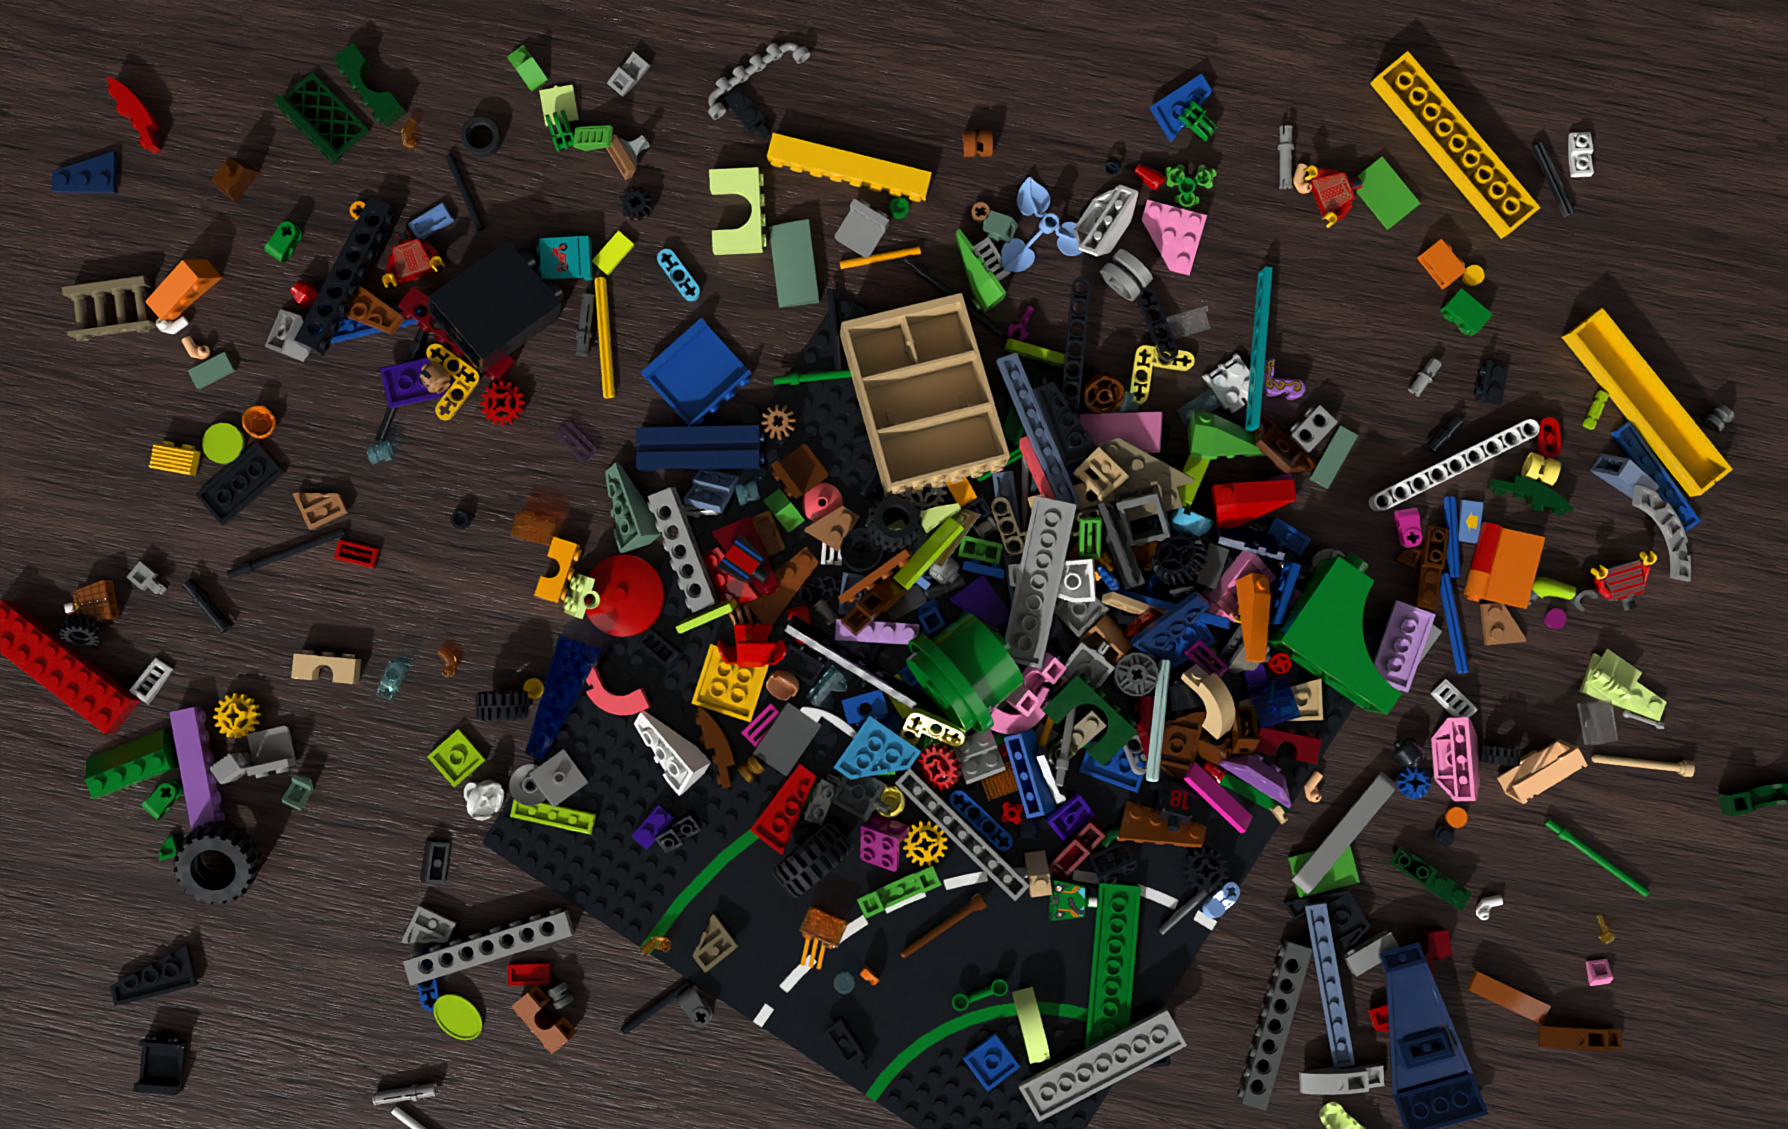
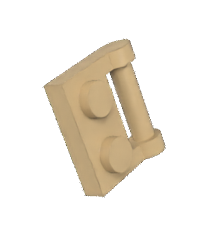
[1073,447,1129,503]

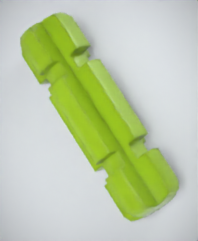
[1583,390,1609,430]

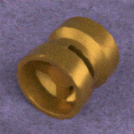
[737,754,766,783]

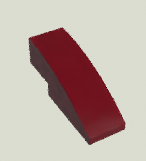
[1048,817,1107,880]

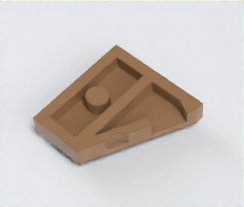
[293,493,349,530]
[1480,603,1526,645]

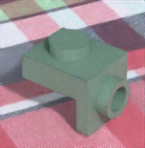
[282,775,314,811]

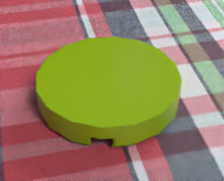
[202,423,245,464]

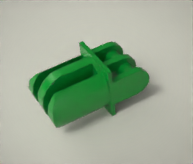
[1178,101,1218,142]
[545,109,574,152]

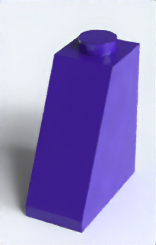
[949,575,1010,628]

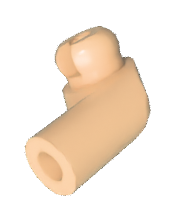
[1293,164,1312,194]
[181,336,210,359]
[1304,771,1323,803]

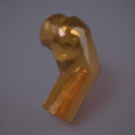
[437,647,457,678]
[640,936,671,955]

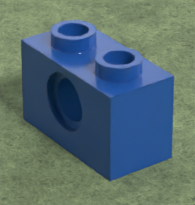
[842,689,888,727]

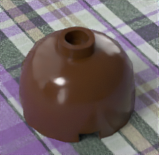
[1083,372,1124,414]

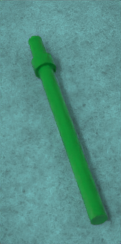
[773,369,852,385]
[1544,818,1650,897]

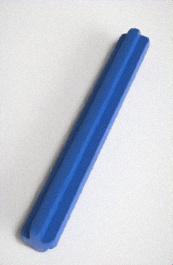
[1440,573,1469,674]

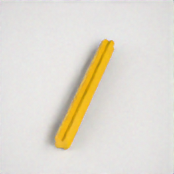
[595,277,615,398]

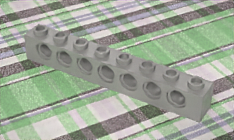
[895,768,1030,901]
[403,908,574,986]

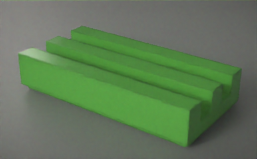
[1078,516,1102,558]

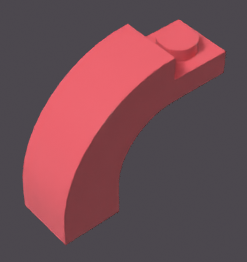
[584,665,652,715]

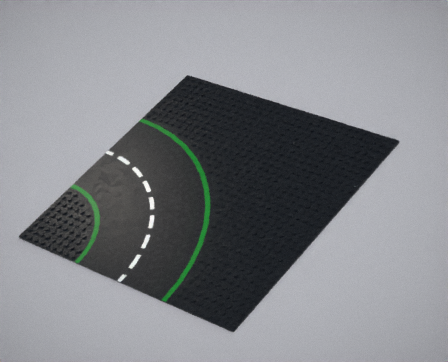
[483,295,1380,1129]

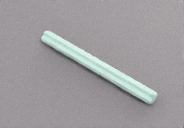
[1146,659,1171,782]

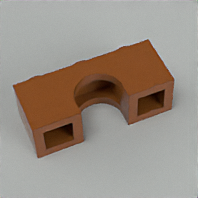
[511,984,577,1054]

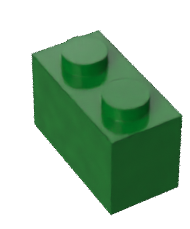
[1440,288,1493,336]

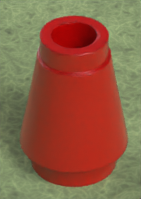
[1134,163,1166,191]

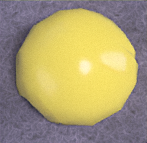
[876,786,905,817]

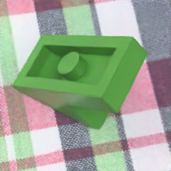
[507,45,548,91]

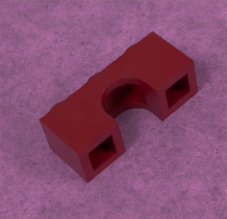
[1255,723,1321,764]

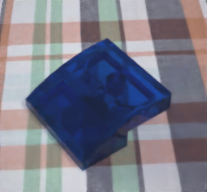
[1246,675,1300,729]

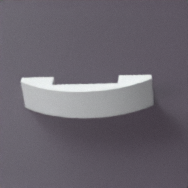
[800,706,858,738]

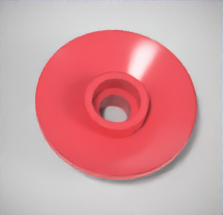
[802,483,843,522]

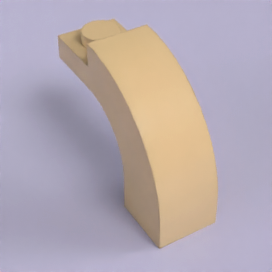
[1181,664,1235,740]

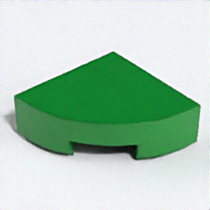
[158,835,179,861]

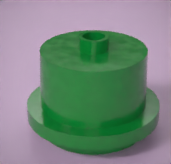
[906,612,1024,734]

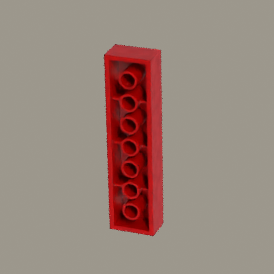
[0,600,141,734]

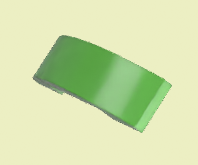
[857,866,942,918]

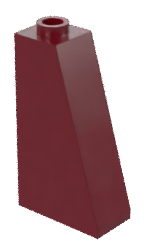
[712,516,780,596]

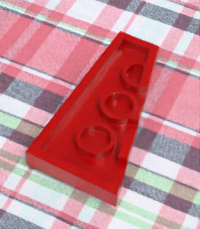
[750,763,816,855]

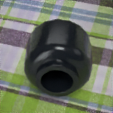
[1393,737,1424,768]

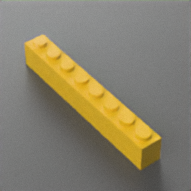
[767,133,932,202]

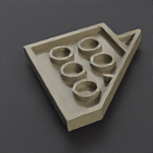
[1099,438,1195,521]

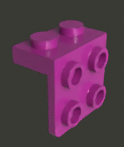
[860,813,910,872]

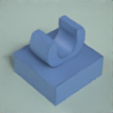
[916,573,933,590]

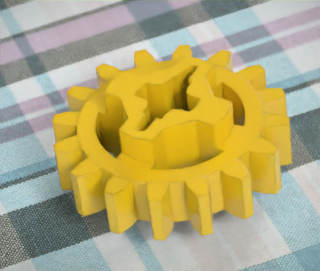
[213,693,261,738]
[903,821,947,866]

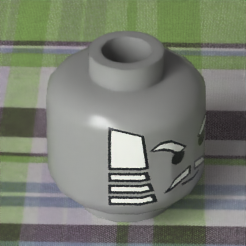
[929,557,960,585]

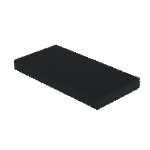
[195,441,286,526]

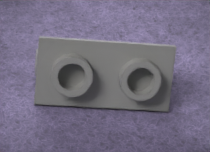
[804,779,836,826]

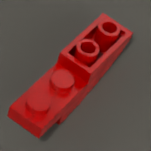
[106,76,161,153]

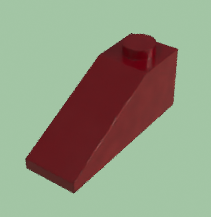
[1131,695,1155,761]

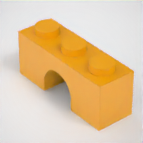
[534,537,582,603]

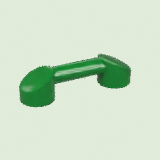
[952,979,1008,1011]

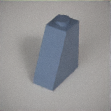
[1590,453,1659,499]

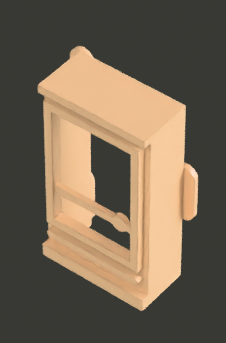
[1497,739,1588,804]

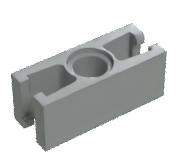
[1343,929,1399,977]

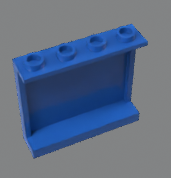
[640,318,752,427]

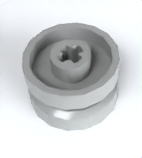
[1100,249,1153,301]

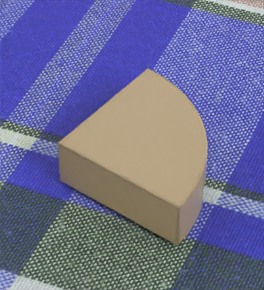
[1269,804,1288,824]

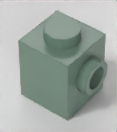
[983,210,1018,243]

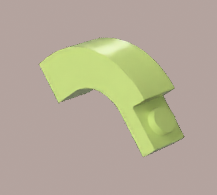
[1012,987,1050,1064]

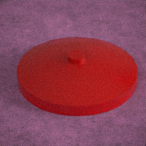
[584,554,665,637]

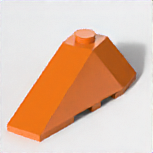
[1235,573,1273,663]

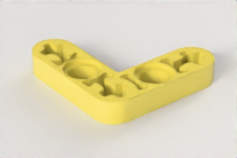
[1129,345,1195,405]
[899,708,965,747]

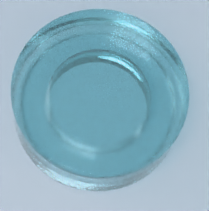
[834,972,855,994]

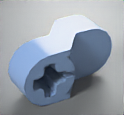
[1202,882,1240,919]

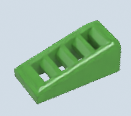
[573,125,613,151]

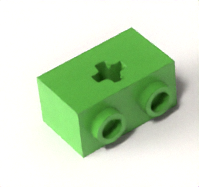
[957,536,1003,565]

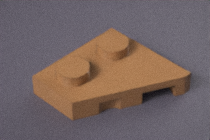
[804,506,860,552]

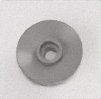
[509,764,546,806]

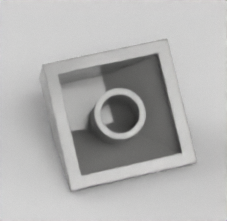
[265,309,310,362]

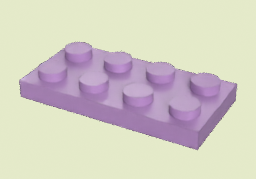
[1372,600,1436,692]

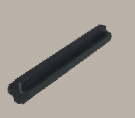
[1532,141,1575,218]

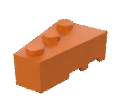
[145,259,223,320]

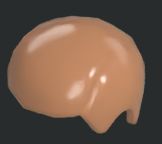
[766,670,799,701]

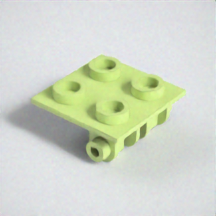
[1586,649,1642,706]

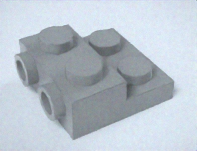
[952,729,1006,784]

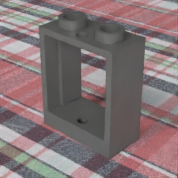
[1116,484,1171,546]

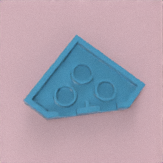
[834,715,921,779]

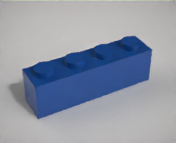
[1004,729,1056,819]

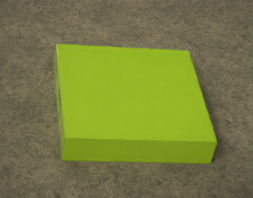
[427,729,487,787]

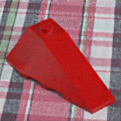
[1211,479,1296,529]

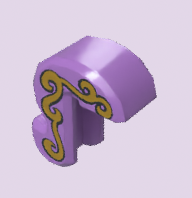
[1262,358,1306,400]

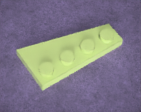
[1579,653,1666,721]

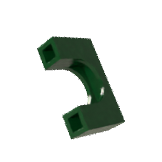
[1042,670,1138,767]

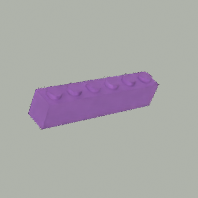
[169,706,225,831]

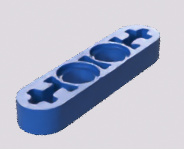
[949,788,1013,851]

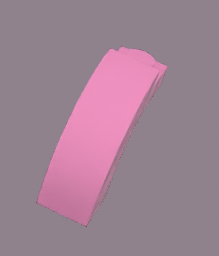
[990,685,1049,734]

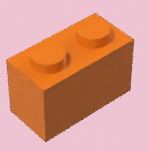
[1417,239,1467,289]

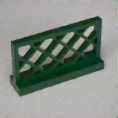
[274,72,369,165]

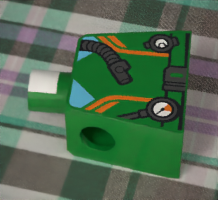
[1049,878,1097,920]

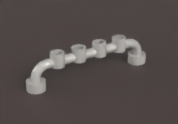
[708,42,810,120]

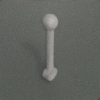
[1623,710,1665,729]

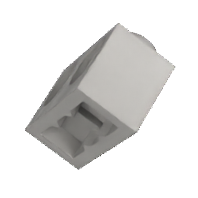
[1289,405,1338,453]

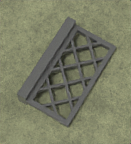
[1098,502,1145,590]

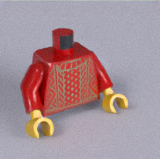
[1303,165,1363,228]
[382,231,446,288]

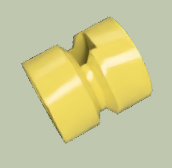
[1522,452,1561,486]

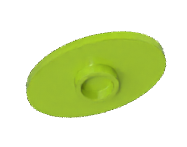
[434,994,482,1040]

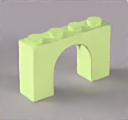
[709,167,767,255]

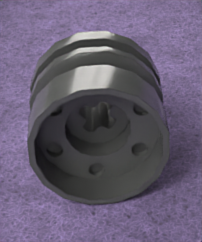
[1111,653,1159,696]

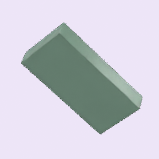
[188,352,236,390]

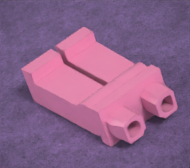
[1204,550,1276,623]

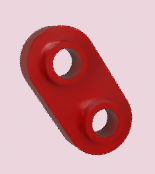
[1537,417,1562,459]

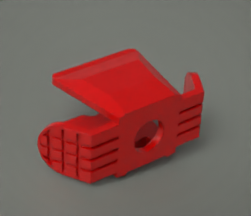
[717,623,787,667]

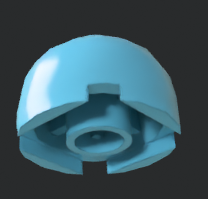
[1171,507,1214,537]

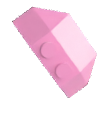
[1431,717,1481,801]

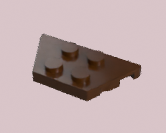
[1255,411,1317,473]
[1160,710,1206,786]

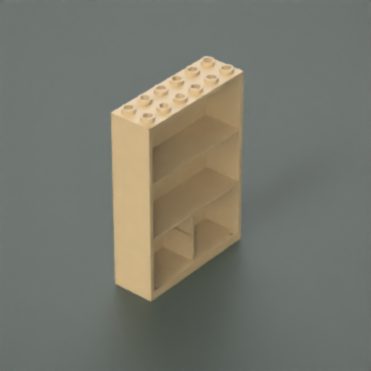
[840,293,1010,497]

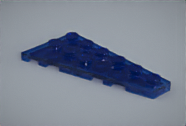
[525,635,602,760]

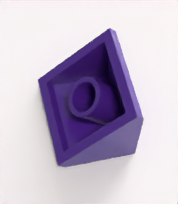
[1043,790,1095,841]

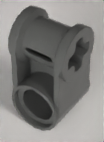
[676,985,713,1027]

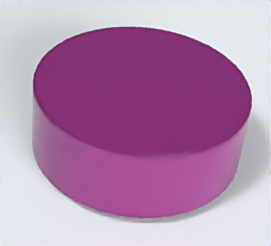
[1544,608,1567,629]

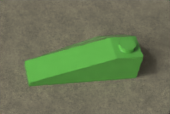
[956,229,1006,314]
[1187,411,1267,460]

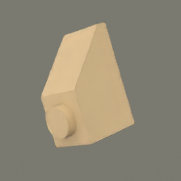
[1024,850,1052,897]

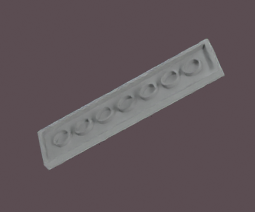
[1005,495,1077,669]
[1018,1008,1187,1122]

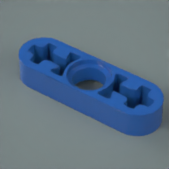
[417,950,441,1011]

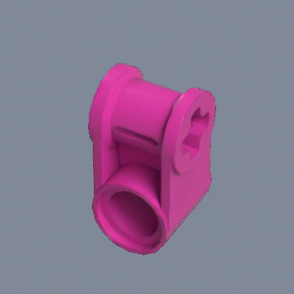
[1394,508,1422,548]

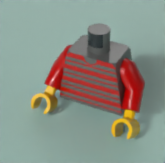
[1591,551,1657,611]

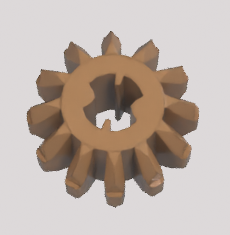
[761,404,796,440]

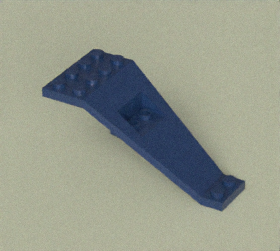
[1378,942,1489,1129]

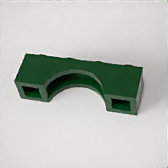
[333,43,407,127]
[1718,780,1788,816]

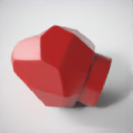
[290,279,318,307]

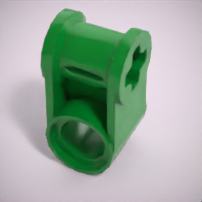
[264,222,303,263]
[142,780,183,820]

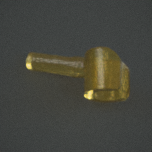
[1596,914,1615,945]

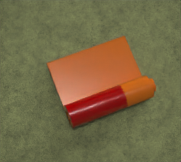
[1463,522,1546,609]

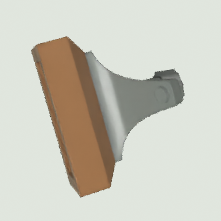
[606,134,650,180]

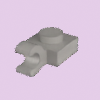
[127,561,167,595]

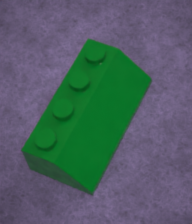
[85,729,179,799]

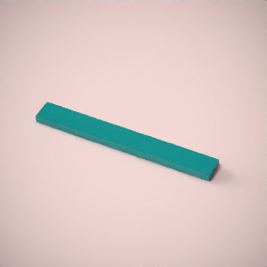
[1245,267,1272,431]

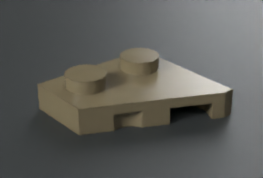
[693,914,739,973]

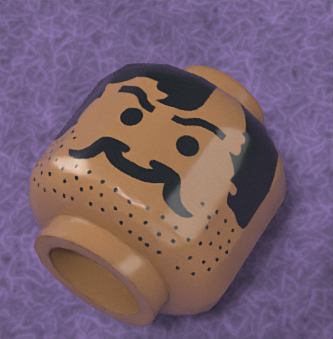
[419,362,451,394]

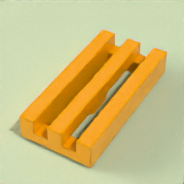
[800,924,829,969]

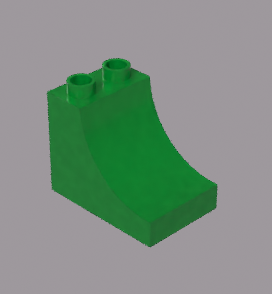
[1268,552,1402,715]

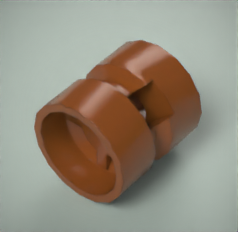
[963,129,993,157]

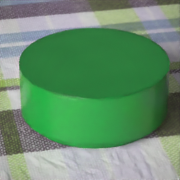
[889,197,909,219]

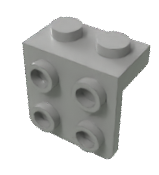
[835,199,889,257]
[246,726,297,778]

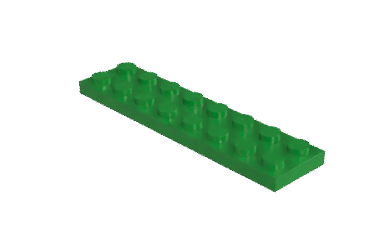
[1084,882,1141,1049]

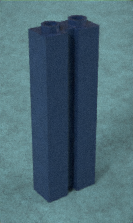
[636,425,765,471]

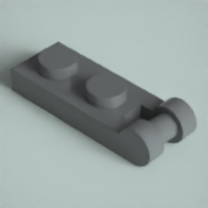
[1036,745,1068,805]

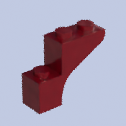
[1422,927,1453,983]

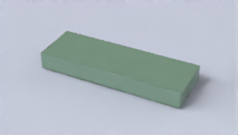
[1309,425,1358,489]

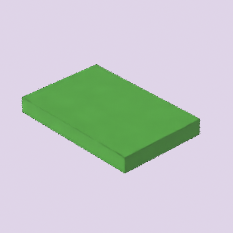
[1356,157,1421,230]
[1288,845,1360,898]

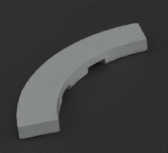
[1632,485,1691,581]

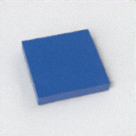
[962,1032,1021,1092]

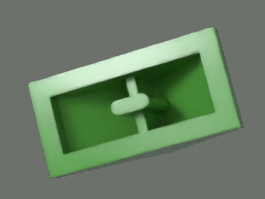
[763,488,805,533]

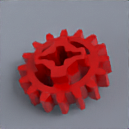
[480,381,526,426]
[918,744,962,790]

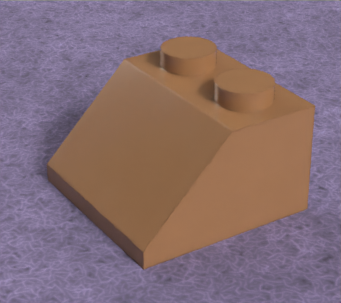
[1072,614,1133,665]

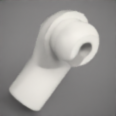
[1476,895,1503,920]

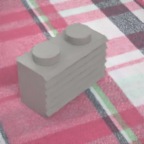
[210,752,254,784]

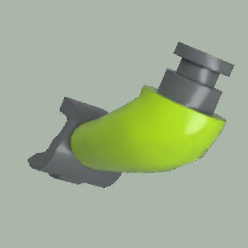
[1528,577,1598,612]

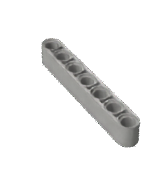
[1291,772,1398,894]

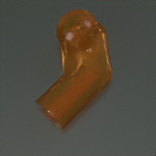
[401,118,417,150]

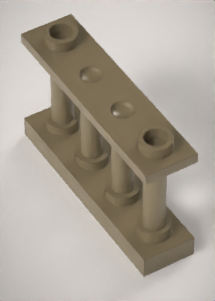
[62,276,157,341]

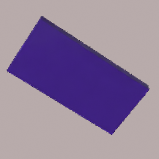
[379,352,469,409]

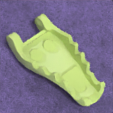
[1319,1101,1366,1129]

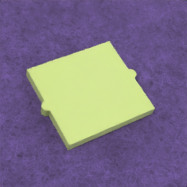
[539,85,579,126]

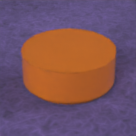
[1445,807,1467,828]

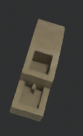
[1048,708,1108,770]

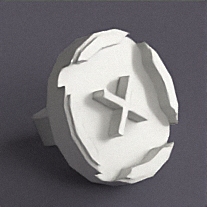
[464,779,504,821]

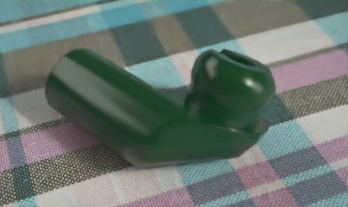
[1099,825,1121,847]

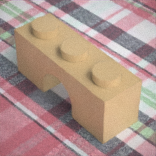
[291,650,361,684]

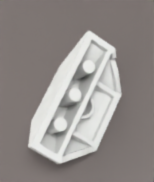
[1073,185,1138,256]

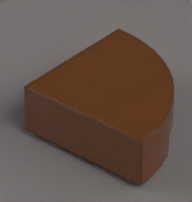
[1394,548,1422,569]

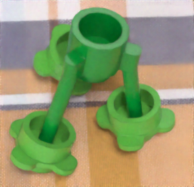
[1164,164,1217,211]

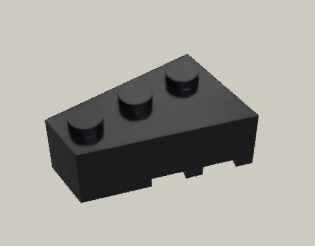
[1166,676,1234,711]

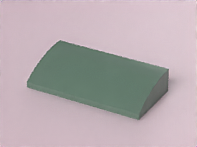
[769,219,820,308]

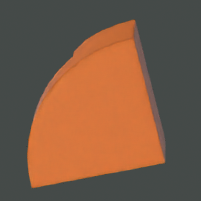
[860,965,880,985]

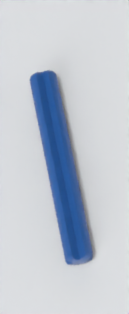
[1444,496,1461,578]

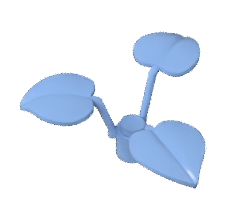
[1001,177,1084,272]

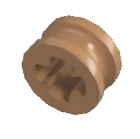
[971,202,990,222]

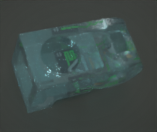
[376,659,411,702]

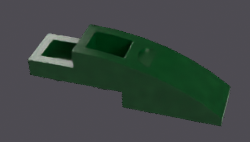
[1001,363,1040,445]
[1486,475,1573,515]
[1389,846,1473,911]

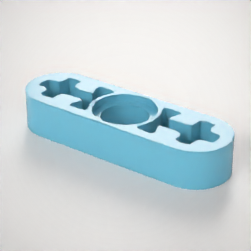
[657,249,701,302]

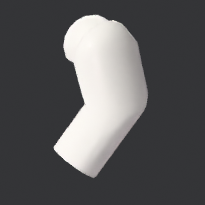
[156,316,189,334]

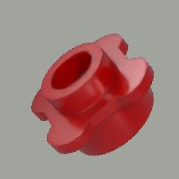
[1001,802,1023,824]

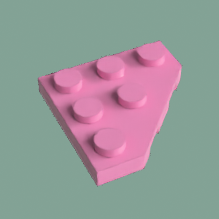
[1142,200,1207,276]

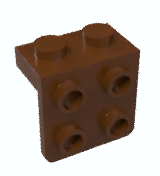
[771,444,828,500]

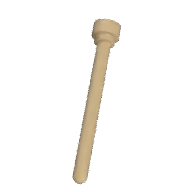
[1591,754,1695,777]

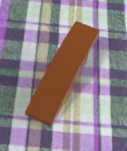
[1467,970,1551,1025]

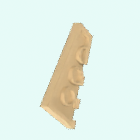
[1238,678,1323,723]

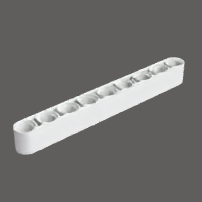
[1369,419,1539,512]

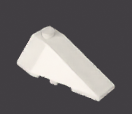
[1008,558,1096,602]
[634,710,711,796]

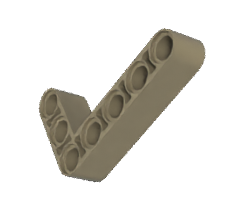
[991,497,1103,558]

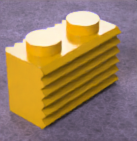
[149,441,201,476]

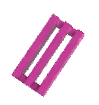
[741,703,780,747]

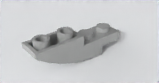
[1299,1063,1384,1095]

